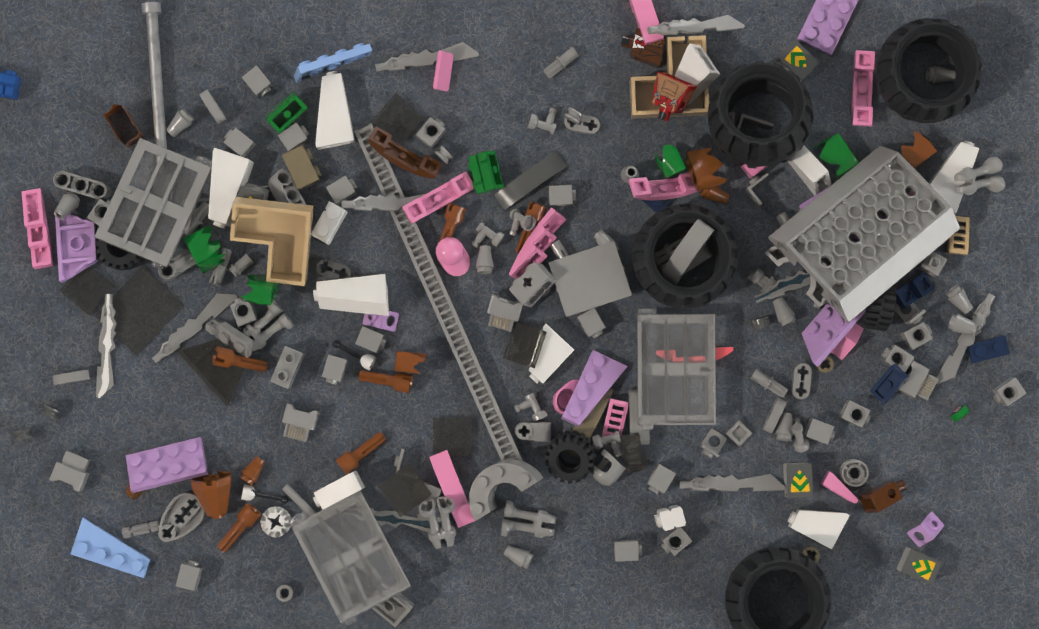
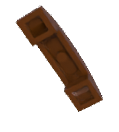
[368,126,442,179]

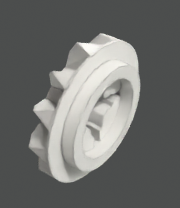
[260,506,291,538]

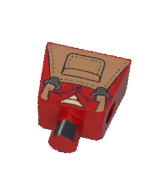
[652,72,697,121]

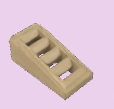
[946,216,970,256]

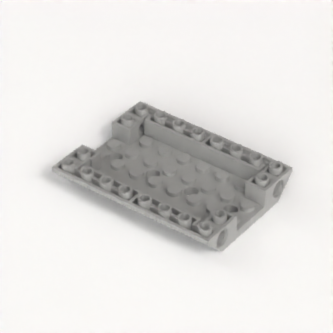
[768,146,960,323]

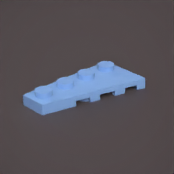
[294,43,372,83]
[71,517,151,578]

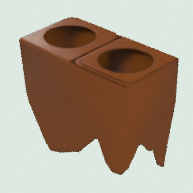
[103,104,144,148]
[901,129,937,169]
[685,147,726,191]
[395,351,428,374]

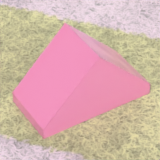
[831,324,864,360]

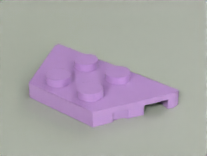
[55,214,98,283]
[802,304,865,367]

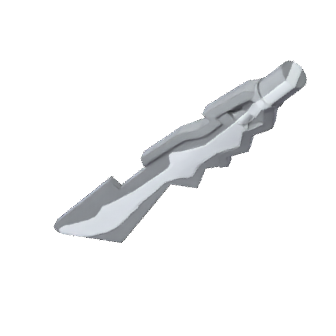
[96,294,117,398]

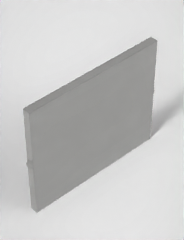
[548,241,632,317]

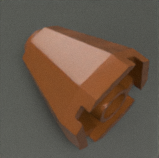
[191,471,232,519]

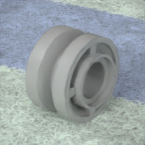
[839,459,869,487]

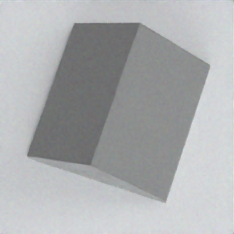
[371,580,414,627]

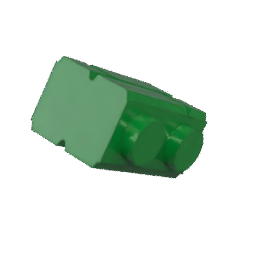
[265,91,308,134]
[468,151,504,194]

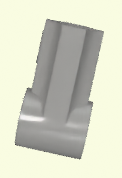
[158,249,197,281]

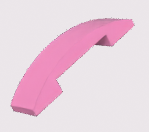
[851,50,875,127]
[402,172,474,224]
[628,173,702,200]
[429,450,475,528]

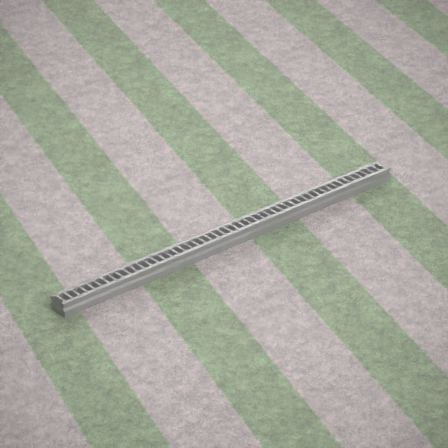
[354,123,523,461]

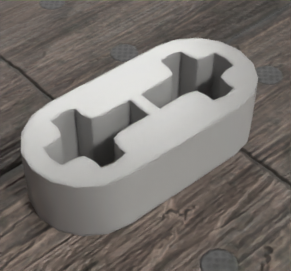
[199,89,227,124]
[564,115,600,135]
[791,363,812,399]
[52,370,90,385]
[762,397,787,434]

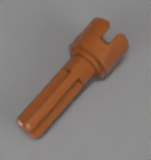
[515,201,548,254]
[435,202,467,253]
[212,346,268,372]
[359,370,413,393]
[335,432,386,475]
[217,503,262,553]

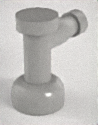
[527,108,557,135]
[509,208,536,236]
[471,221,505,248]
[514,392,548,422]
[791,418,810,453]
[592,431,622,457]

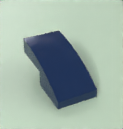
[896,272,935,310]

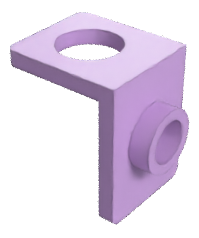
[363,311,399,332]
[907,512,944,547]

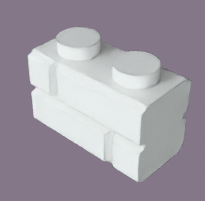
[311,201,348,245]
[654,504,686,531]

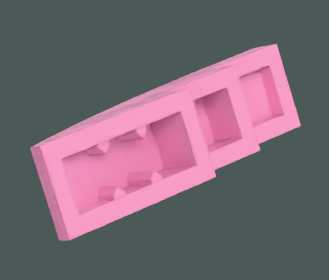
[629,0,664,45]
[21,188,53,269]
[509,208,567,279]

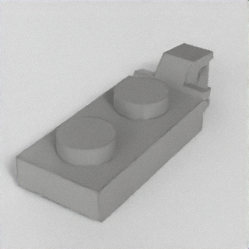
[205,319,253,358]

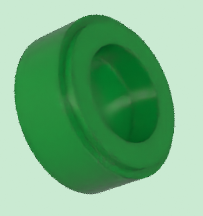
[949,404,969,422]

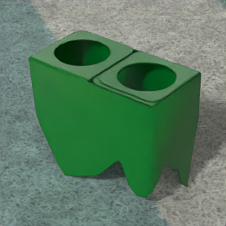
[812,133,859,182]
[654,145,686,179]
[184,226,225,274]
[241,274,278,305]

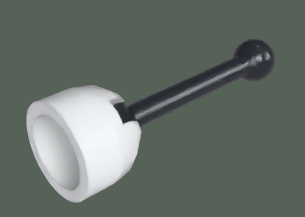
[332,340,377,371]
[241,484,288,504]

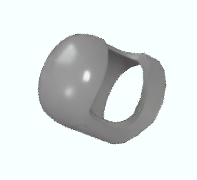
[591,449,626,486]

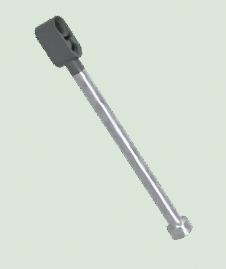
[141,2,176,204]

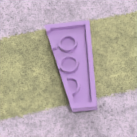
[561,350,627,427]

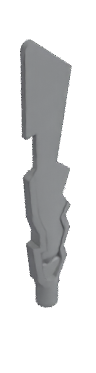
[647,15,745,35]
[375,42,479,72]
[341,193,443,211]
[152,293,238,363]
[937,293,995,384]
[679,474,785,492]

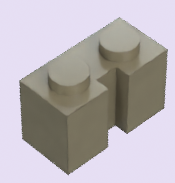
[282,145,322,191]

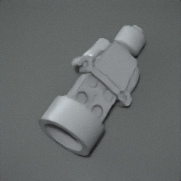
[748,267,780,297]

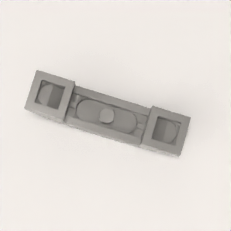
[661,218,714,286]

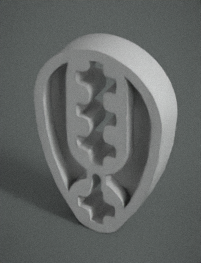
[158,493,206,542]

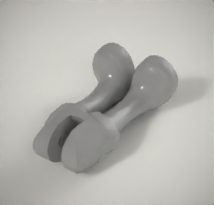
[954,156,1005,195]
[242,300,295,352]
[419,497,456,549]
[501,500,557,538]

